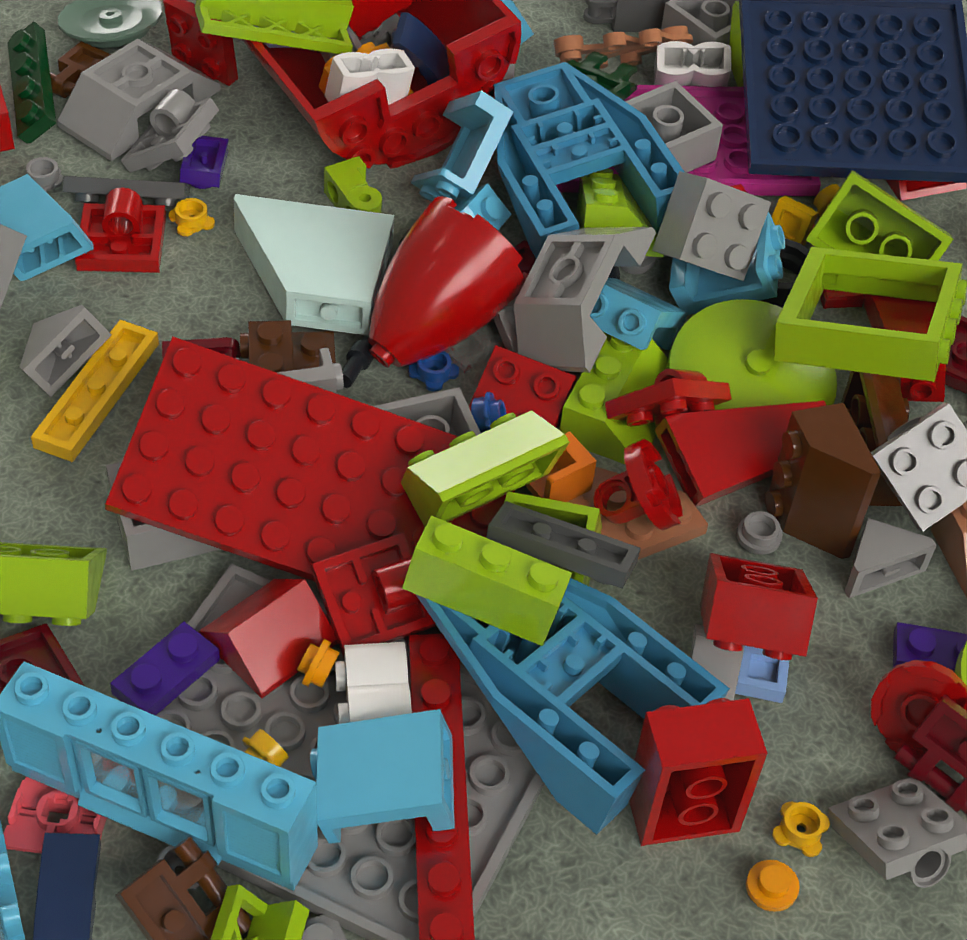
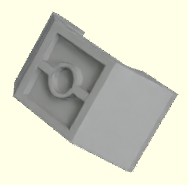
[57,38,221,161]
[514,227,656,373]

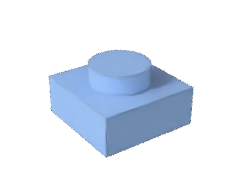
[735,646,789,703]

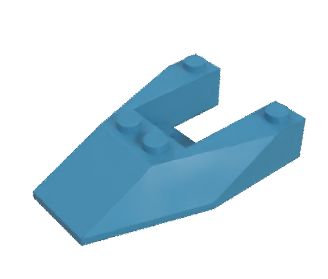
[494,62,684,259]
[416,578,730,835]

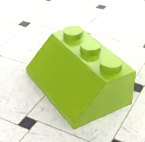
[576,168,664,257]
[805,170,954,261]
[560,332,668,464]
[401,410,570,527]
[402,515,572,646]
[0,542,107,626]

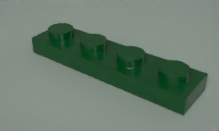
[8,21,56,144]

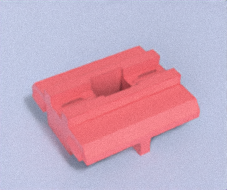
[3,777,107,854]

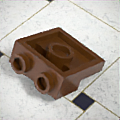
[240,320,336,373]

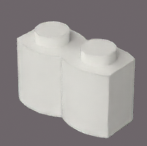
[654,41,731,87]
[324,49,415,105]
[335,642,412,724]

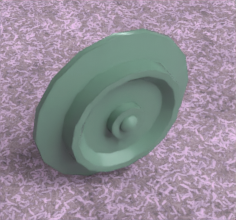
[58,0,163,48]

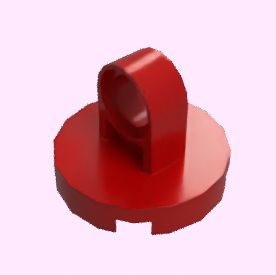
[593,438,683,531]
[871,660,967,754]

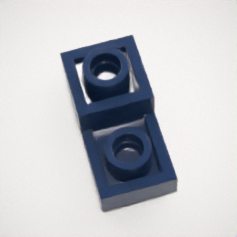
[391,12,450,85]
[33,833,101,940]

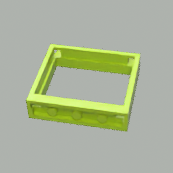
[774,247,967,382]

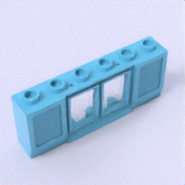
[0,662,318,891]

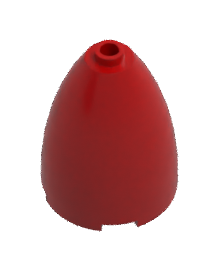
[368,196,528,368]

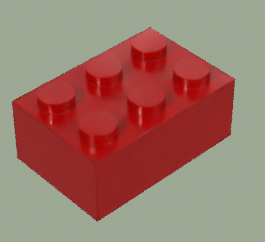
[700,553,818,660]
[629,698,768,846]

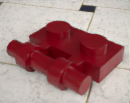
[893,694,967,814]

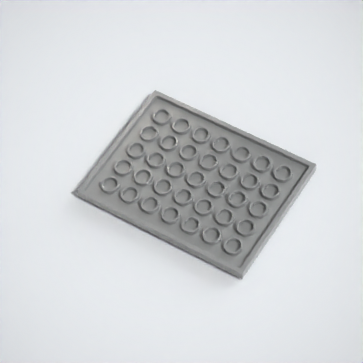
[91,563,545,940]

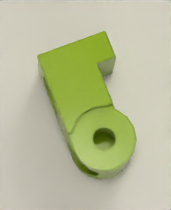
[324,156,382,213]

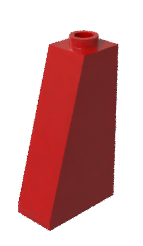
[864,294,946,402]
[655,400,826,507]

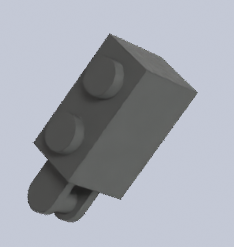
[583,0,670,32]

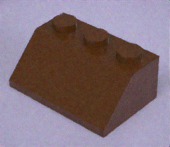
[841,371,910,506]
[765,402,881,559]

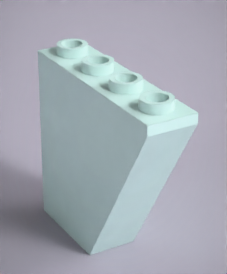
[234,194,394,335]

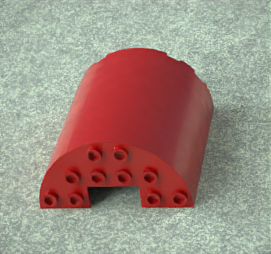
[242,0,522,169]

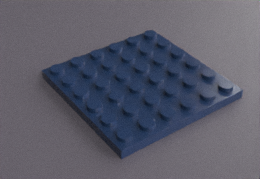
[739,0,967,183]

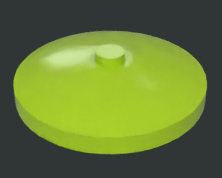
[666,299,837,410]

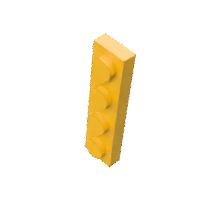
[31,320,159,462]

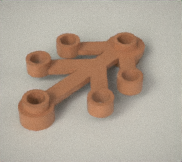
[554,26,693,69]

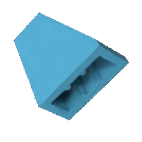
[0,174,94,281]

